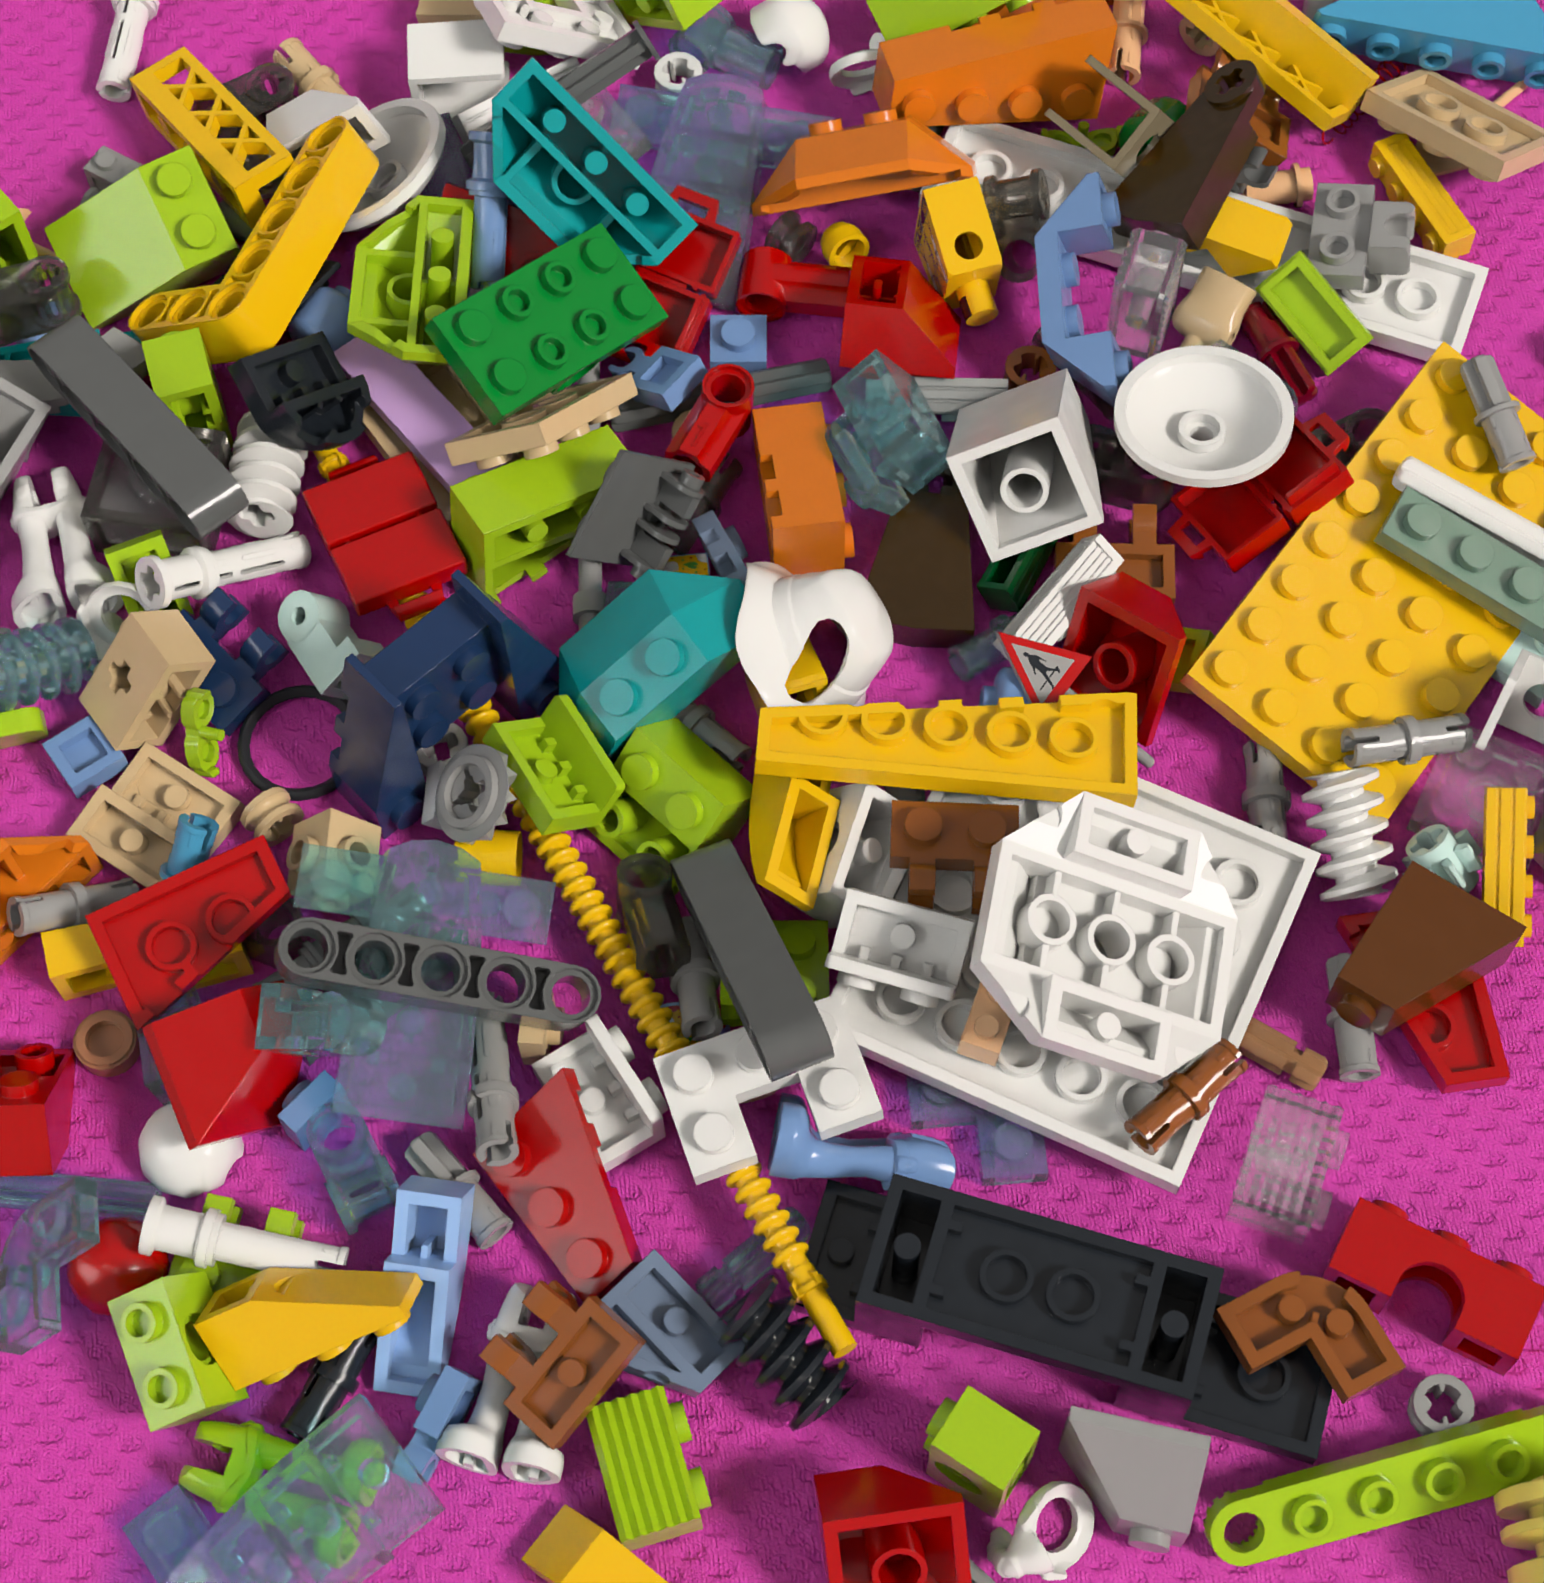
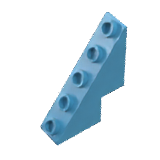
[1312,0,1544,89]

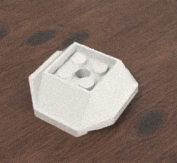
[969,791,1238,1084]

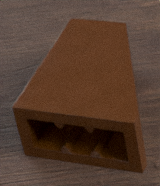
[1325,860,1527,1036]

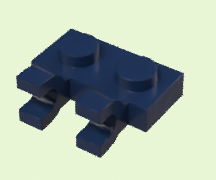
[180,587,290,736]

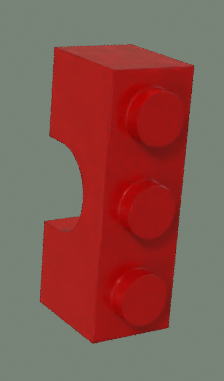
[1321,1197,1544,1376]

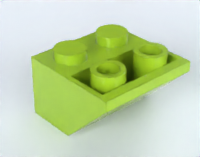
[587,717,752,900]

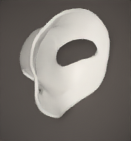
[735,562,894,707]

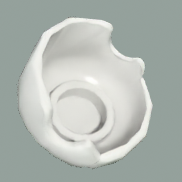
[750,0,830,72]
[138,1103,244,1198]

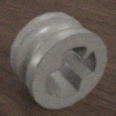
[1407,1373,1475,1436]

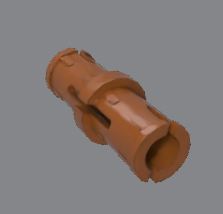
[1124,1038,1248,1155]

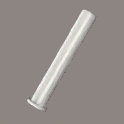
[1392,456,1544,568]

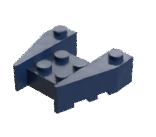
[329,569,559,840]

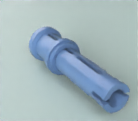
[466,130,509,296]

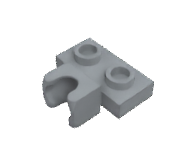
[1307,183,1415,290]

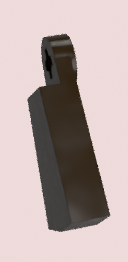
[1112,60,1266,250]
[867,454,975,649]

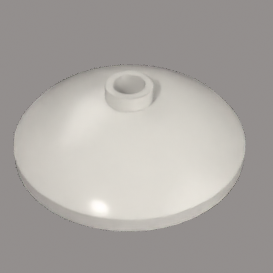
[342,98,446,232]
[1114,345,1294,488]

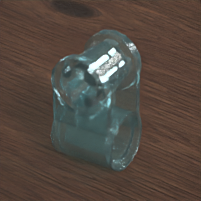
[306,1101,399,1236]

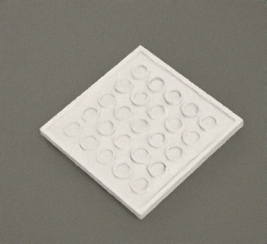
[831,777,1321,1194]

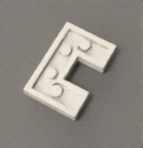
[473,0,640,70]
[653,994,884,1185]

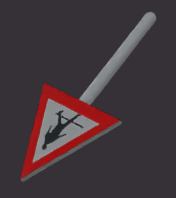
[996,631,1155,768]

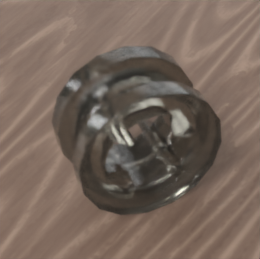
[764,210,818,262]

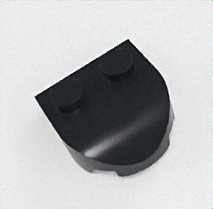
[228,331,371,451]

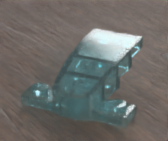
[611,73,834,311]
[292,840,556,1130]
[122,1393,445,1583]

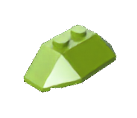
[347,195,474,366]

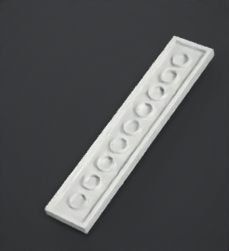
[919,123,1489,361]

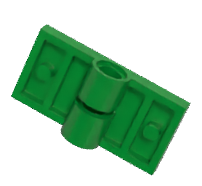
[424,223,669,426]

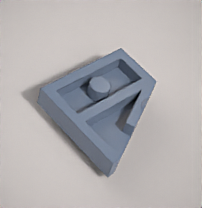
[691,510,749,582]
[601,1249,745,1398]

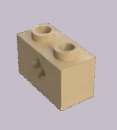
[78,609,216,751]

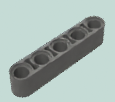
[27,313,249,541]
[670,838,835,1082]
[274,917,601,1031]

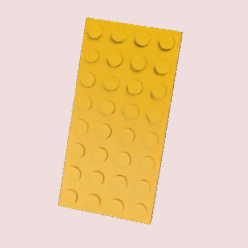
[1179,341,1544,819]

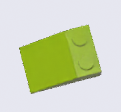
[44,144,240,330]

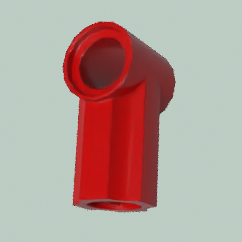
[736,246,851,322]
[664,364,755,482]

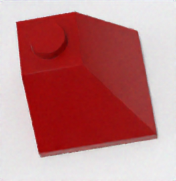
[1062,571,1187,747]
[142,980,307,1151]
[813,1465,972,1583]

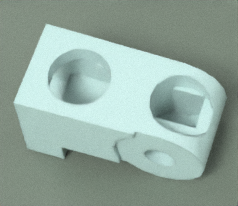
[278,590,384,700]

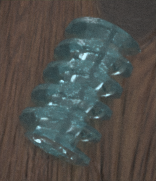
[0,617,98,712]

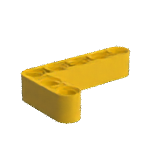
[128,116,379,364]

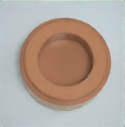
[73,1010,142,1077]

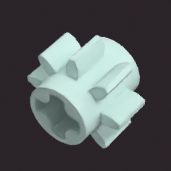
[1402,824,1484,893]

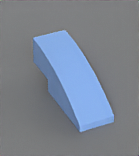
[373,1175,475,1397]

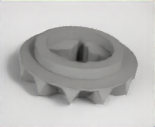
[435,744,517,845]

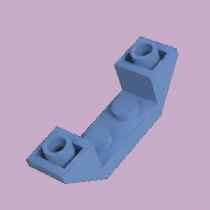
[1034,172,1133,407]

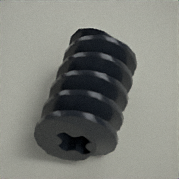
[716,1275,858,1432]

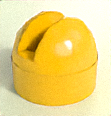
[820,221,870,268]

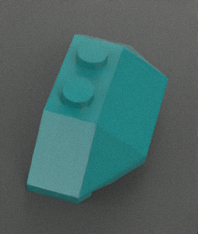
[492,57,698,266]
[559,569,745,765]

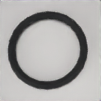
[237,685,348,801]

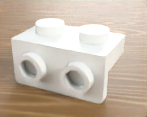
[824,887,975,1008]
[532,1013,669,1172]

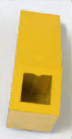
[193,1267,423,1391]

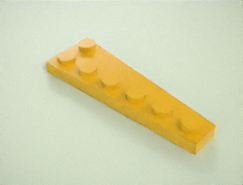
[754,692,1138,808]

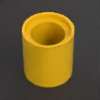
[453,830,523,886]

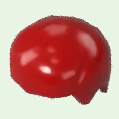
[66,1217,170,1317]

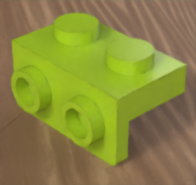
[482,694,625,835]

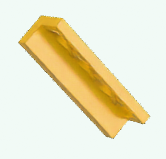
[1165,0,1380,132]
[129,46,294,229]

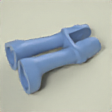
[767,1093,956,1191]

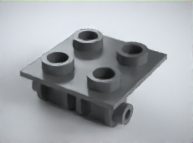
[566,449,705,579]

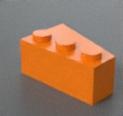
[752,401,855,575]

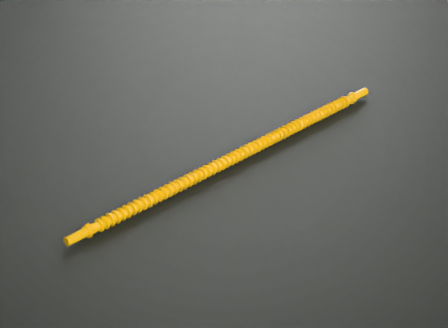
[312,448,857,1358]

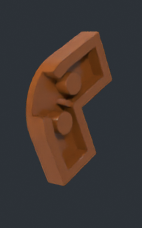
[1213,1271,1406,1404]

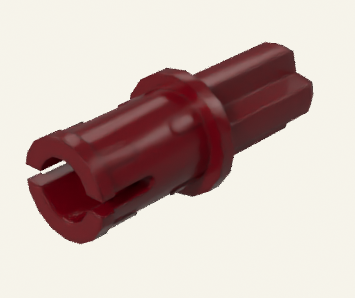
[1240,301,1318,407]

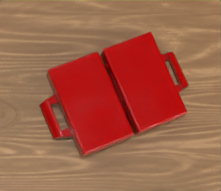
[611,185,742,363]
[1167,412,1354,573]
[302,451,468,622]

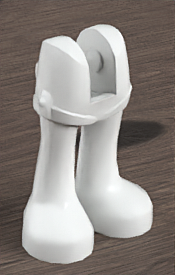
[10,466,124,633]
[435,1283,576,1485]

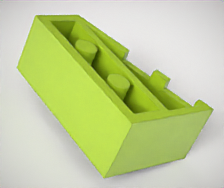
[450,425,627,604]

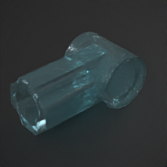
[668,4,783,91]

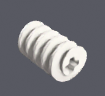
[227,411,308,539]
[1301,767,1398,902]

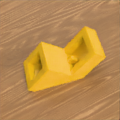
[1150,196,1293,277]
[521,1504,668,1583]

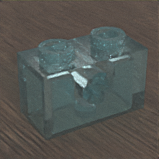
[832,349,950,495]

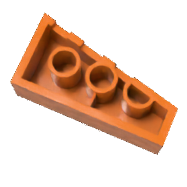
[872,0,1118,126]

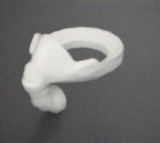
[829,32,885,96]
[76,581,156,663]
[987,1481,1095,1581]

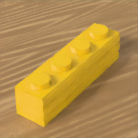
[1368,133,1476,258]
[1481,786,1535,947]

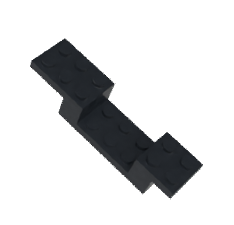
[792,1173,1333,1465]

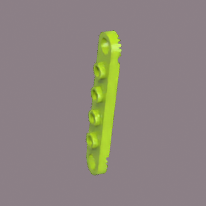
[1203,1405,1544,1566]

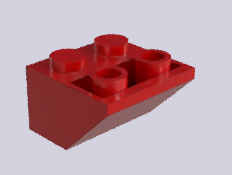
[839,255,961,379]
[0,1043,76,1177]

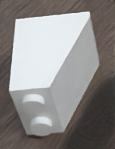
[945,368,1104,563]

